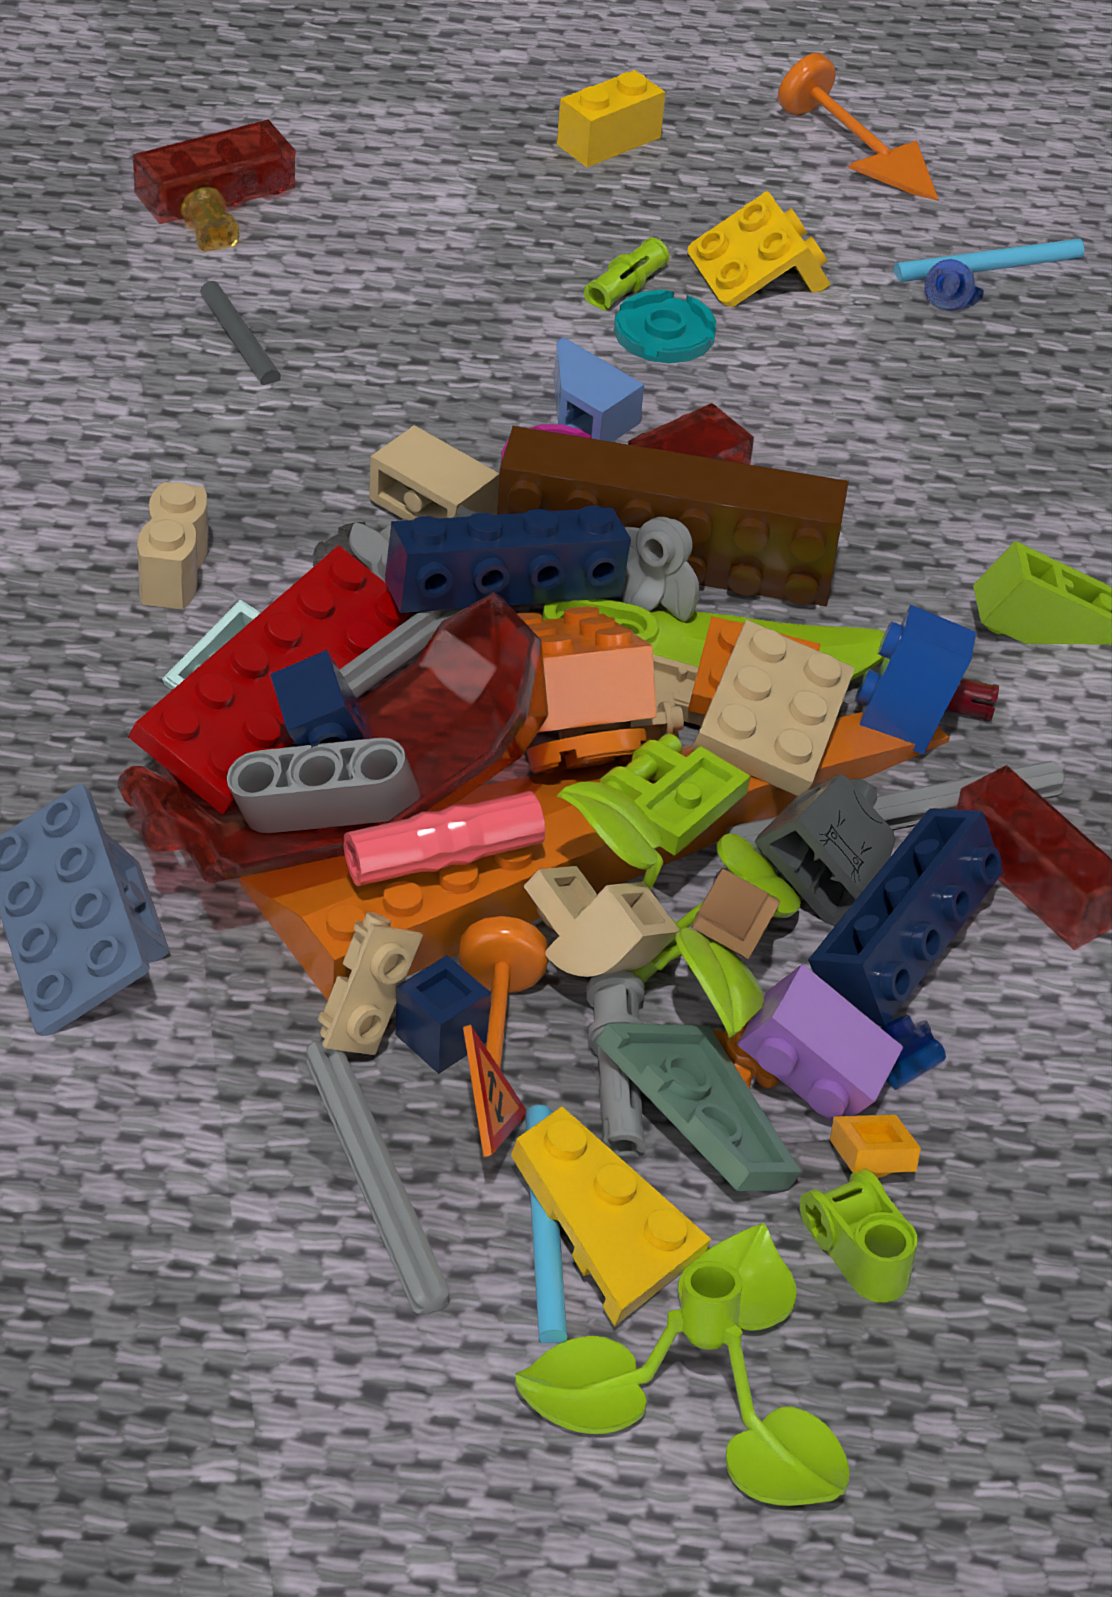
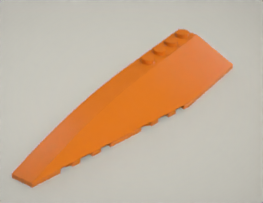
[239,712,950,1001]

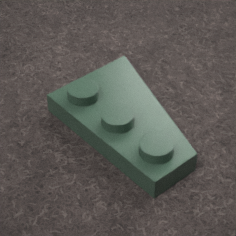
[595,1023,801,1191]

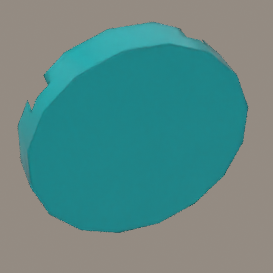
[613,289,717,364]

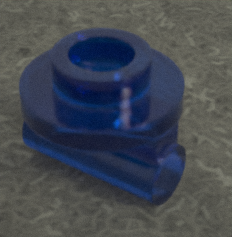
[925,259,984,311]
[880,1014,946,1090]

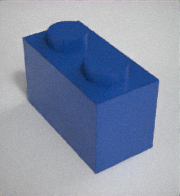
[854,604,976,755]

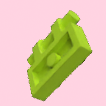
[599,734,751,856]

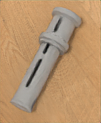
[586,971,645,1157]

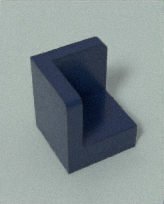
[395,955,491,1074]

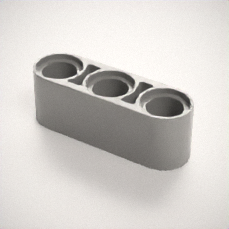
[227,738,420,833]

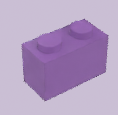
[737,964,903,1121]

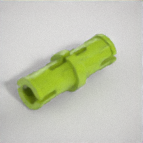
[584,237,670,311]

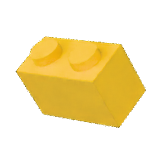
[557,70,666,167]

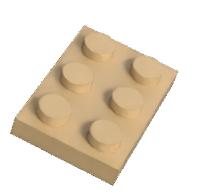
[691,619,855,796]

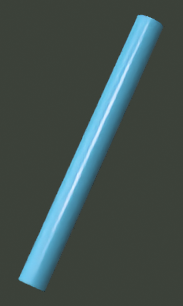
[894,238,1084,282]
[525,1105,567,1343]

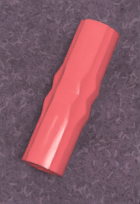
[344,791,545,886]

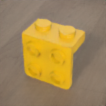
[687,190,831,307]

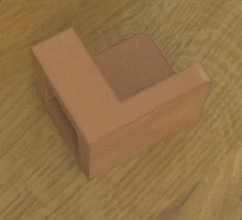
[691,868,780,959]

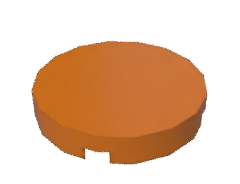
[527,728,649,774]

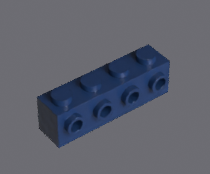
[385,506,631,613]
[808,808,1003,1027]

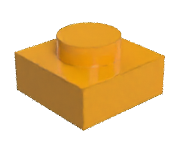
[830,1115,921,1178]

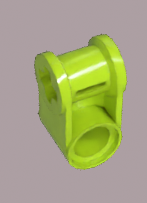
[800,1169,917,1303]

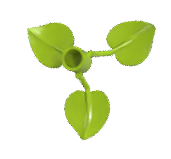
[556,781,801,1038]
[515,1223,850,1506]

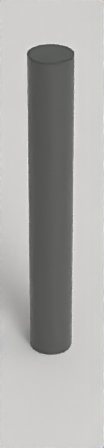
[200,281,281,385]

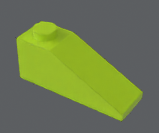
[973,541,1112,645]

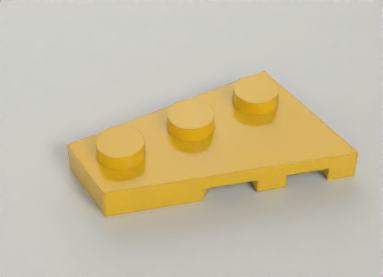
[511,1106,711,1327]

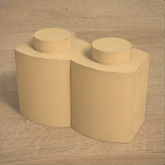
[137,482,208,609]

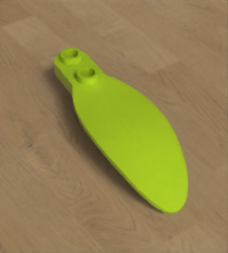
[542,599,885,681]

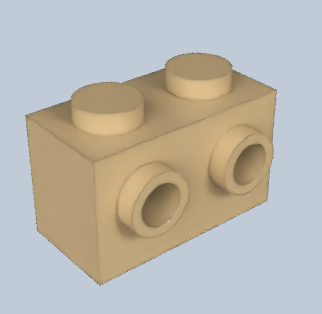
[369,425,499,520]

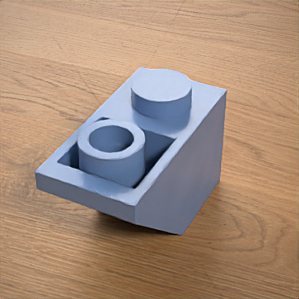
[554,337,644,442]

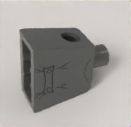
[754,774,896,926]

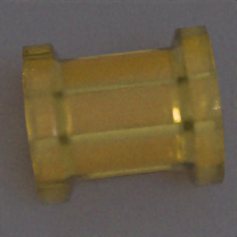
[181,187,240,252]

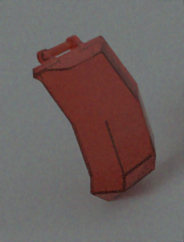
[118,592,549,883]

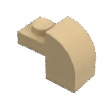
[523,866,679,977]

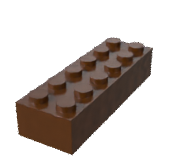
[497,426,849,607]

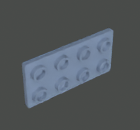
[0,784,170,1036]

